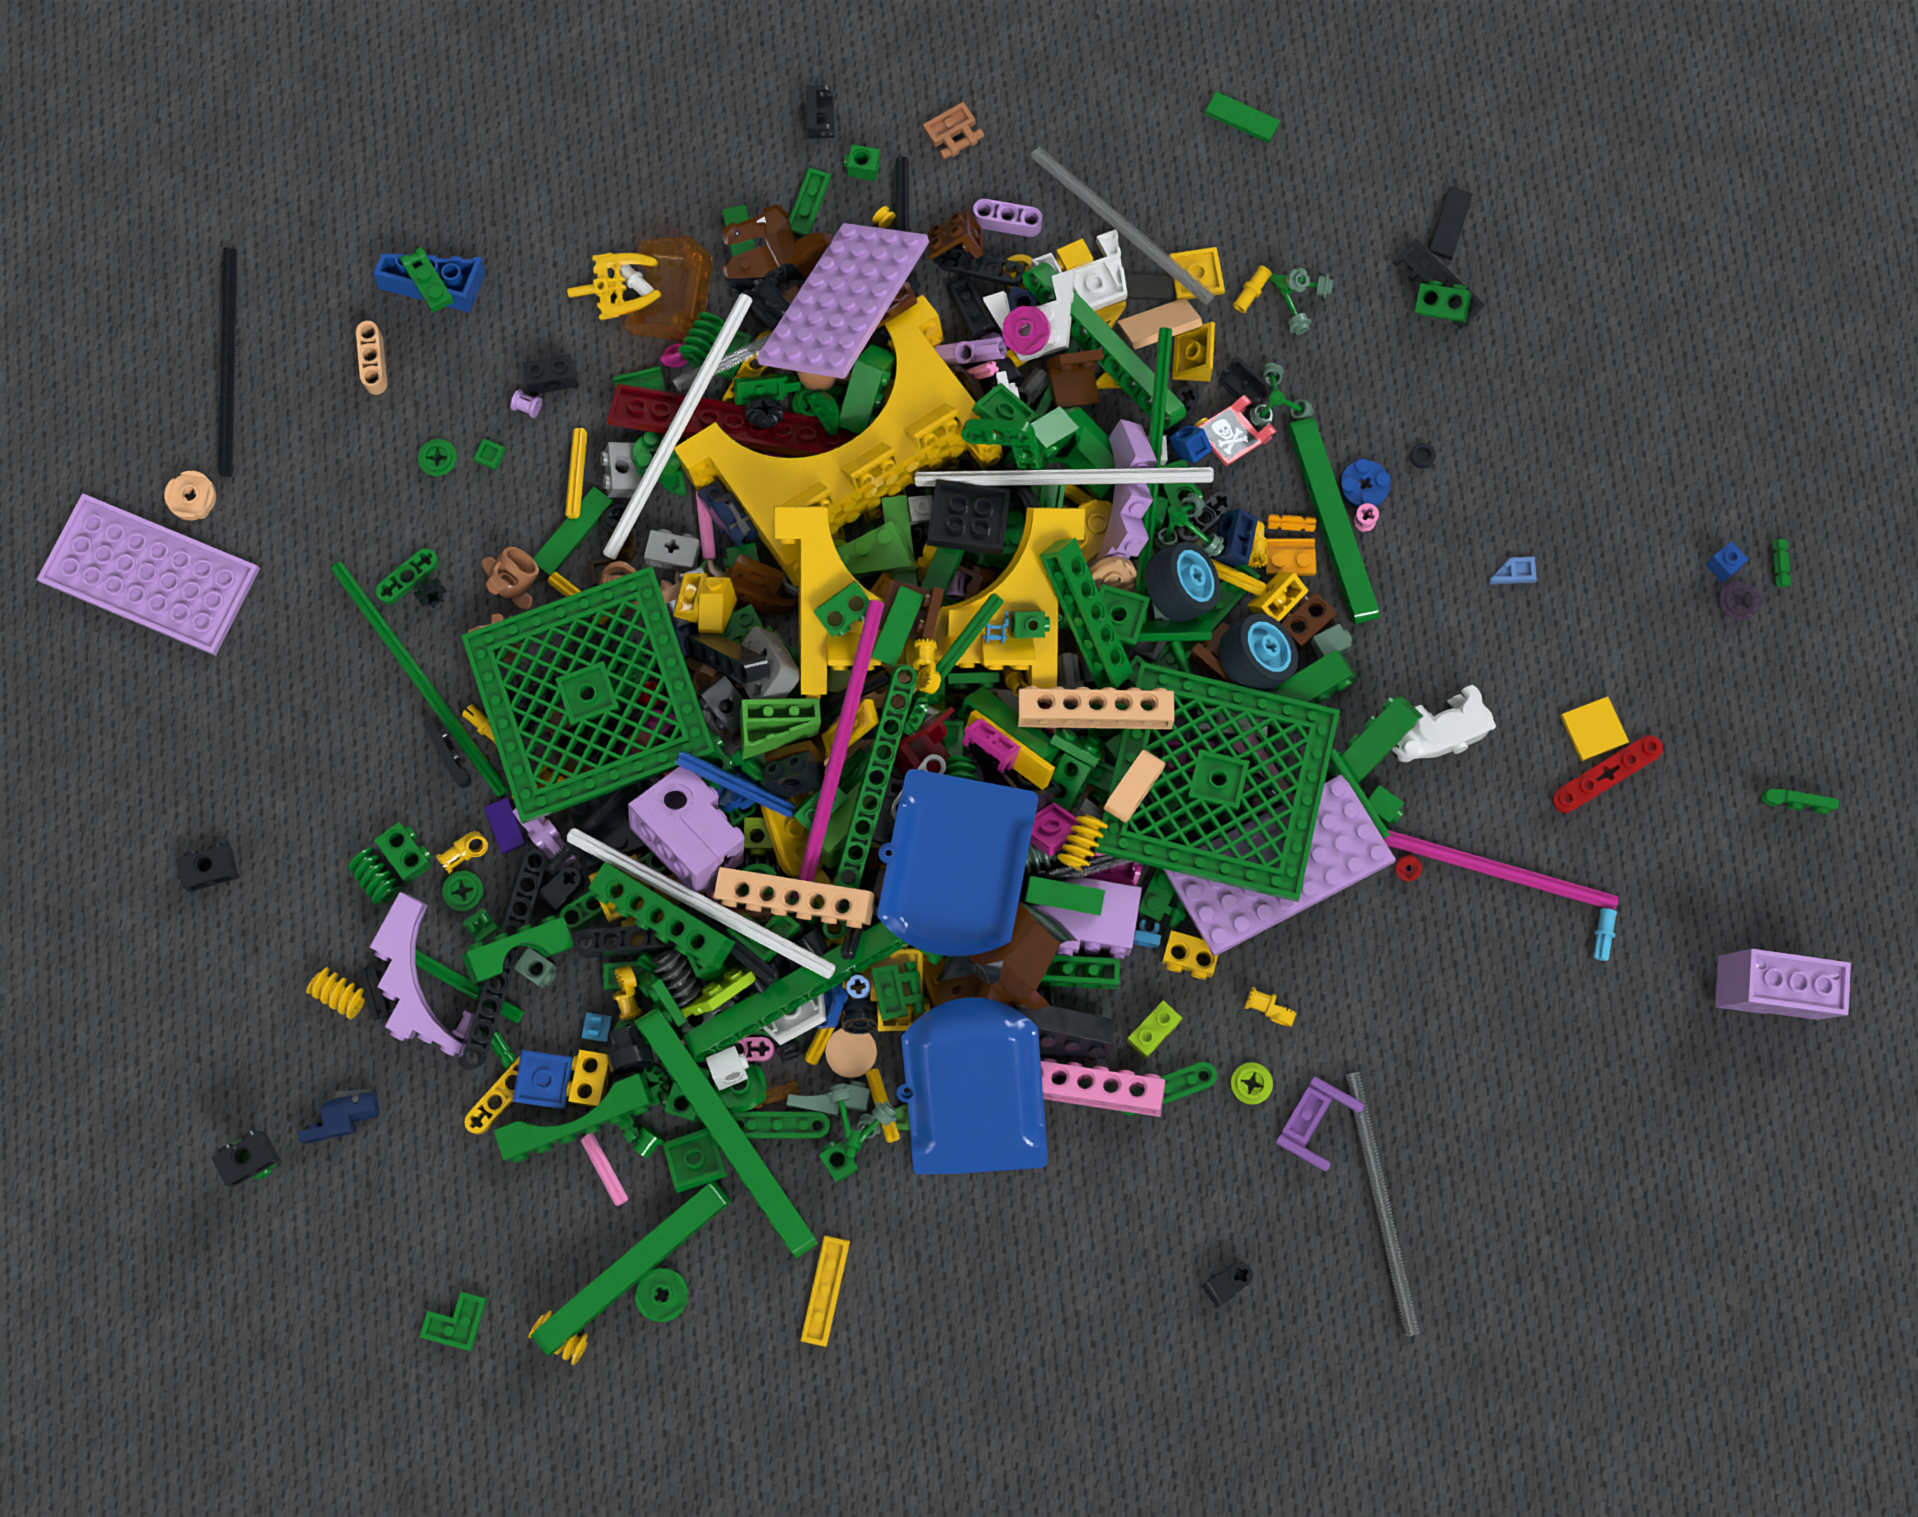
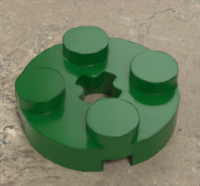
[631,432,680,482]
[714,1064,767,1113]
[635,1268,689,1322]

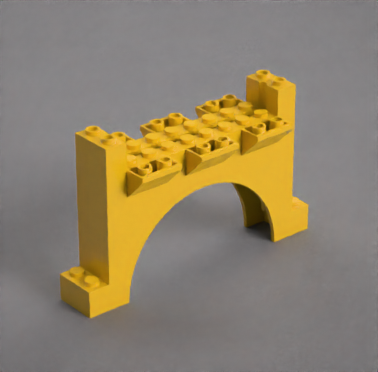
[674,295,1003,587]
[773,506,1085,699]

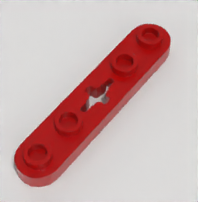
[1552,735,1663,813]

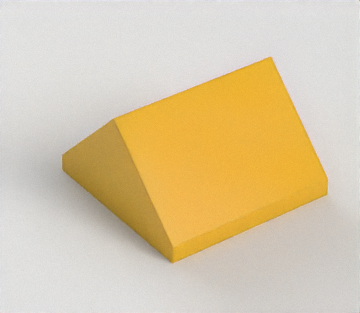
[1172,322,1215,382]

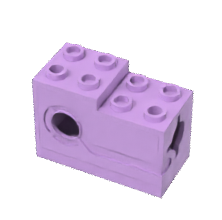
[628,766,744,894]
[1033,870,1142,959]
[1715,949,1851,1020]

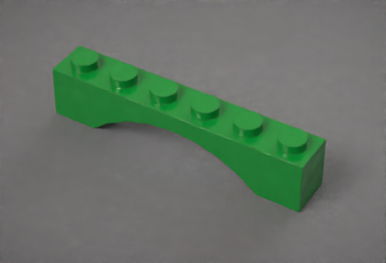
[494,1073,655,1164]

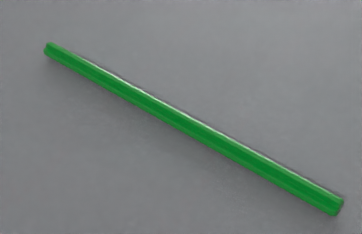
[1135,327,1172,624]
[331,562,508,797]
[841,593,1004,795]

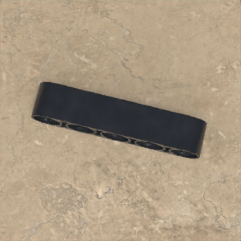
[684,632,770,684]

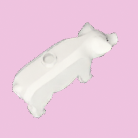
[1392,685,1496,762]

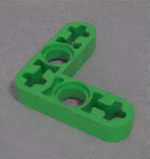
[961,419,1044,470]

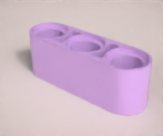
[973,199,1042,237]

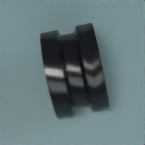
[841,1000,878,1034]

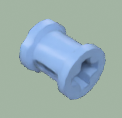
[846,975,871,1000]

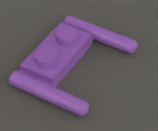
[1276,1076,1364,1171]

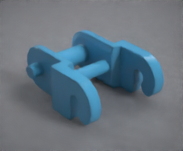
[983,611,1009,644]

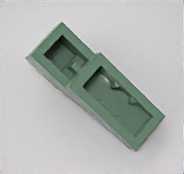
[786,1081,871,1117]

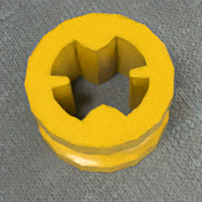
[872,206,896,229]

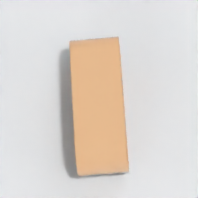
[356,321,387,395]
[1104,750,1166,823]

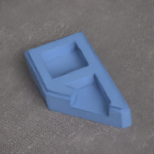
[1489,557,1537,584]

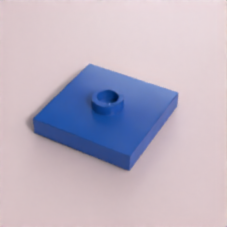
[512,1049,574,1109]

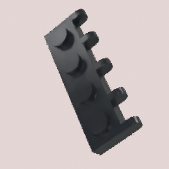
[1393,237,1485,329]

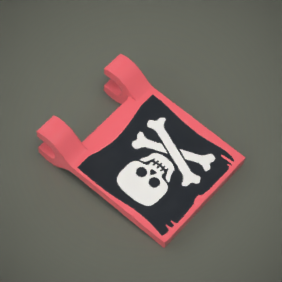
[1198,395,1276,467]

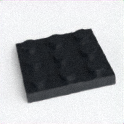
[927,479,1011,555]
[569,781,648,870]

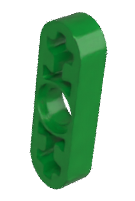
[376,548,439,605]

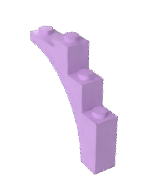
[1091,419,1157,568]
[370,892,463,1056]

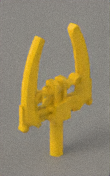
[567,253,661,321]

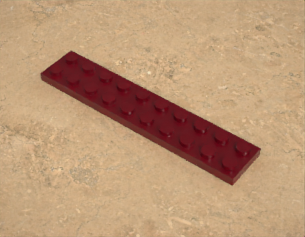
[607,384,857,457]

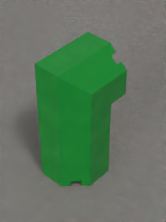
[1045,406,1115,501]

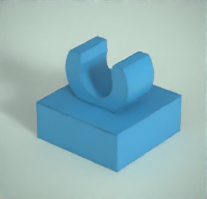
[1133,920,1161,949]
[581,1012,613,1043]

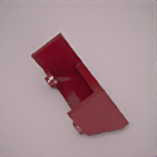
[887,707,982,782]

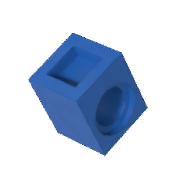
[1169,425,1213,463]
[1706,541,1749,583]

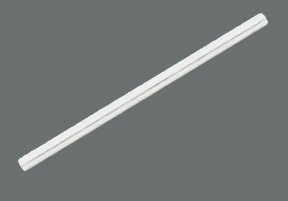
[603,293,752,559]
[915,467,1214,487]
[567,828,835,979]

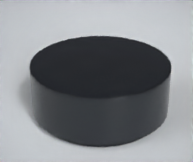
[1410,443,1436,469]

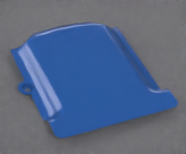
[877,769,1038,956]
[896,998,1048,1174]

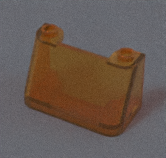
[625,236,713,342]

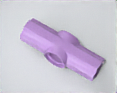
[935,337,1007,366]
[512,808,576,871]

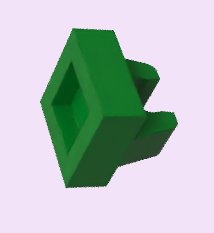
[463,908,498,943]

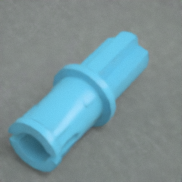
[1593,908,1617,961]

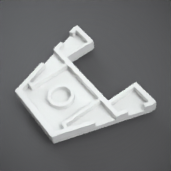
[1031,229,1127,311]
[983,269,1076,362]
[744,966,826,1045]

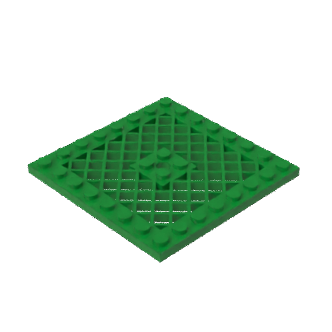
[461,566,717,824]
[1094,662,1340,902]

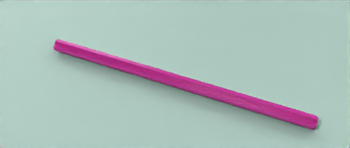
[794,600,884,898]
[1384,830,1618,910]

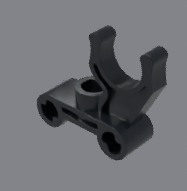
[731,927,830,1004]

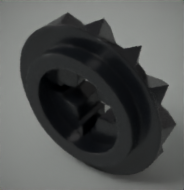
[745,395,784,427]
[601,503,641,534]

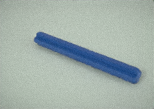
[676,751,796,817]

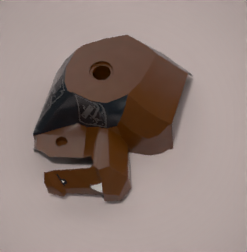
[722,204,832,332]
[936,901,1079,1010]

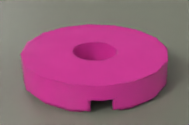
[1002,306,1051,356]

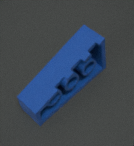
[373,254,486,313]

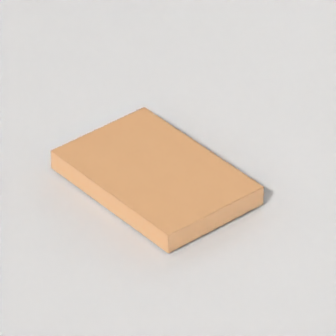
[1117,298,1202,350]

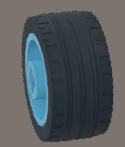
[1145,541,1220,622]
[1218,613,1298,692]

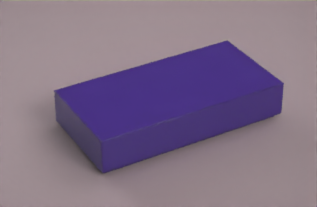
[484,797,526,854]

